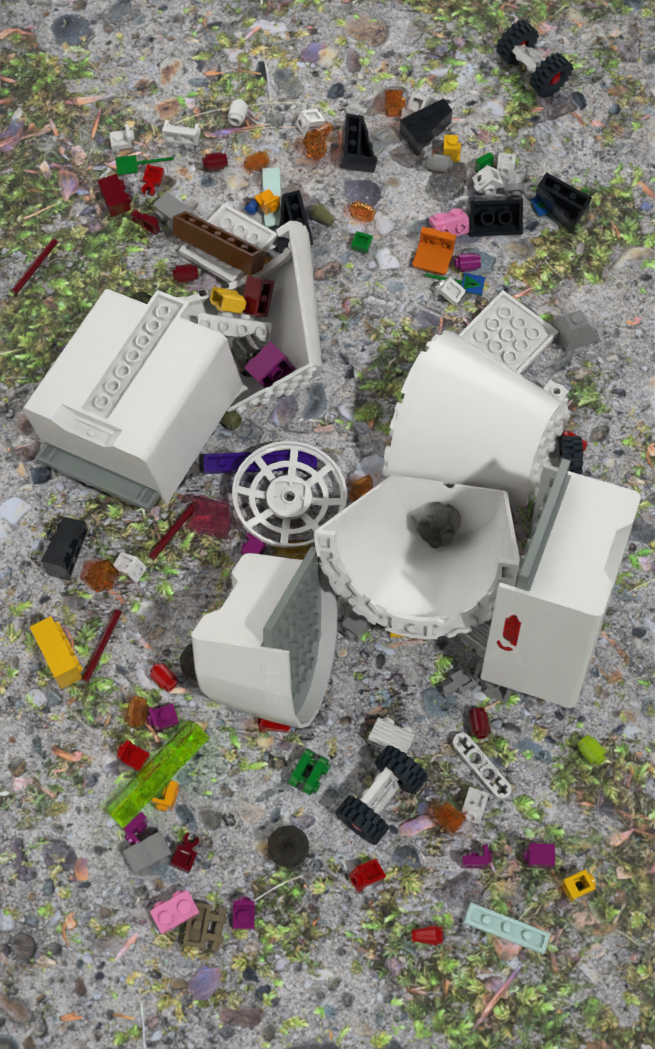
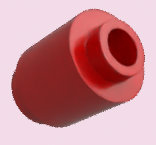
[149,663,179,693]

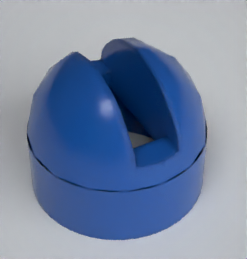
[243,199,259,215]

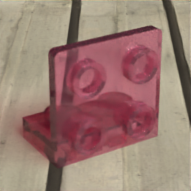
[189,495,232,540]

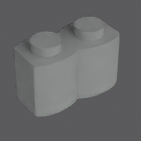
[123,831,173,877]

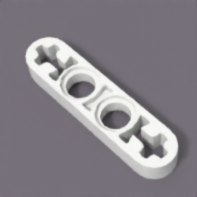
[452,733,511,800]

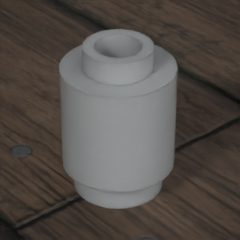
[427,153,453,173]

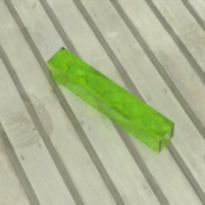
[103,720,210,828]

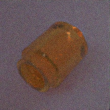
[243,151,270,173]
[349,200,376,222]
[124,696,148,728]

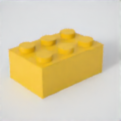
[30,616,83,689]

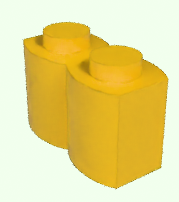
[210,287,246,314]

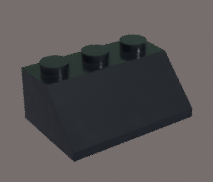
[468,196,523,237]

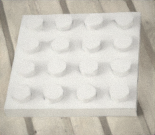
[179,203,278,283]
[459,290,559,375]

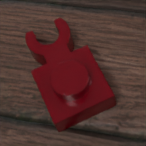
[130,209,160,235]
[169,833,199,874]

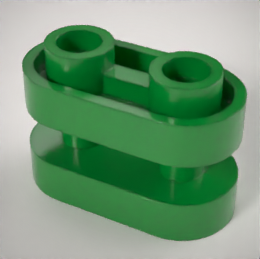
[288,748,331,796]

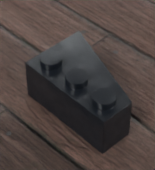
[340,113,378,173]

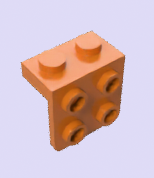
[412,226,457,275]

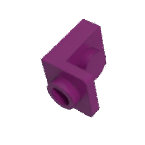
[147,703,180,732]
[123,812,149,846]
[461,844,492,869]
[233,897,255,930]

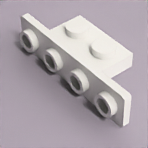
[198,311,272,341]

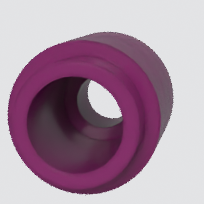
[454,253,481,272]

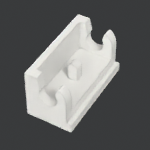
[162,120,201,146]

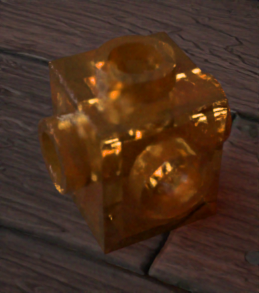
[85,559,120,592]

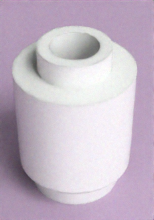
[228,99,248,126]

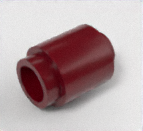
[202,152,228,172]
[172,264,199,283]
[468,707,491,739]

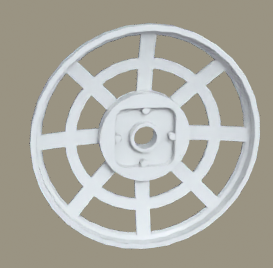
[232,441,347,548]

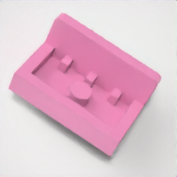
[428,208,470,236]
[150,890,200,935]

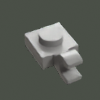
[505,181,537,196]
[441,666,478,698]

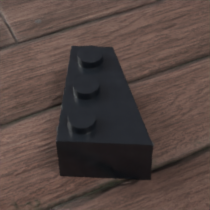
[399,98,453,156]
[535,172,592,234]
[276,190,314,254]
[41,517,88,581]

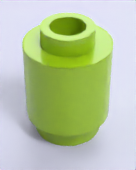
[577,734,607,766]

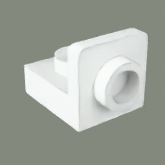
[296,109,326,135]
[109,124,135,150]
[497,153,516,179]
[434,277,466,305]
[111,552,147,583]
[460,787,489,824]

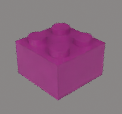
[244,341,296,388]

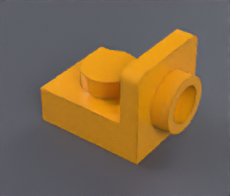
[254,189,280,215]
[151,780,180,812]

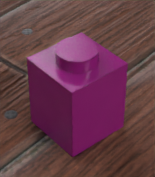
[524,843,555,869]

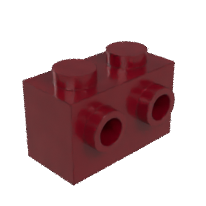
[97,173,132,217]
[242,275,275,317]

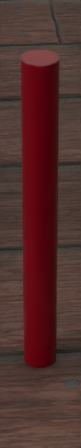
[11,238,58,295]
[148,499,200,561]
[81,609,122,683]

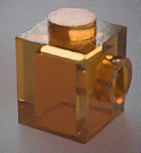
[384,90,406,117]
[432,801,466,837]

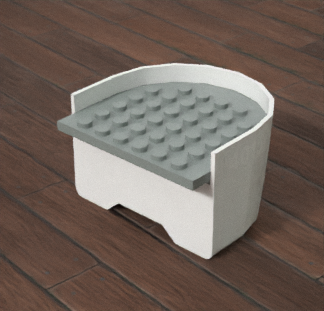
[191,547,338,728]

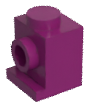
[240,533,266,556]

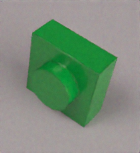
[475,152,494,173]
[351,231,373,254]

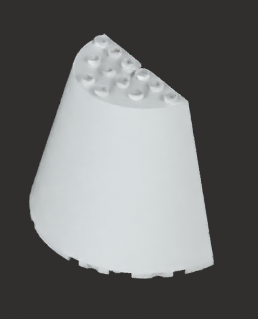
[177,221,323,414]
[383,330,571,506]
[314,474,520,639]

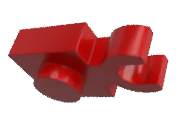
[141,164,165,197]

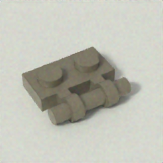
[183,902,227,952]

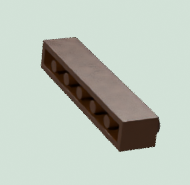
[173,211,264,276]

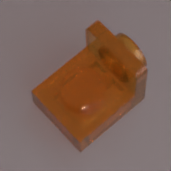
[348,474,373,502]

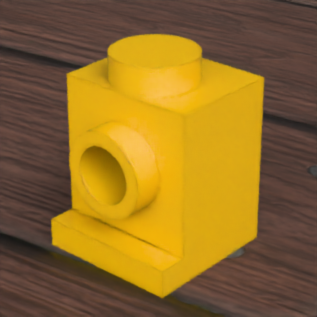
[443,135,461,162]
[561,869,596,903]

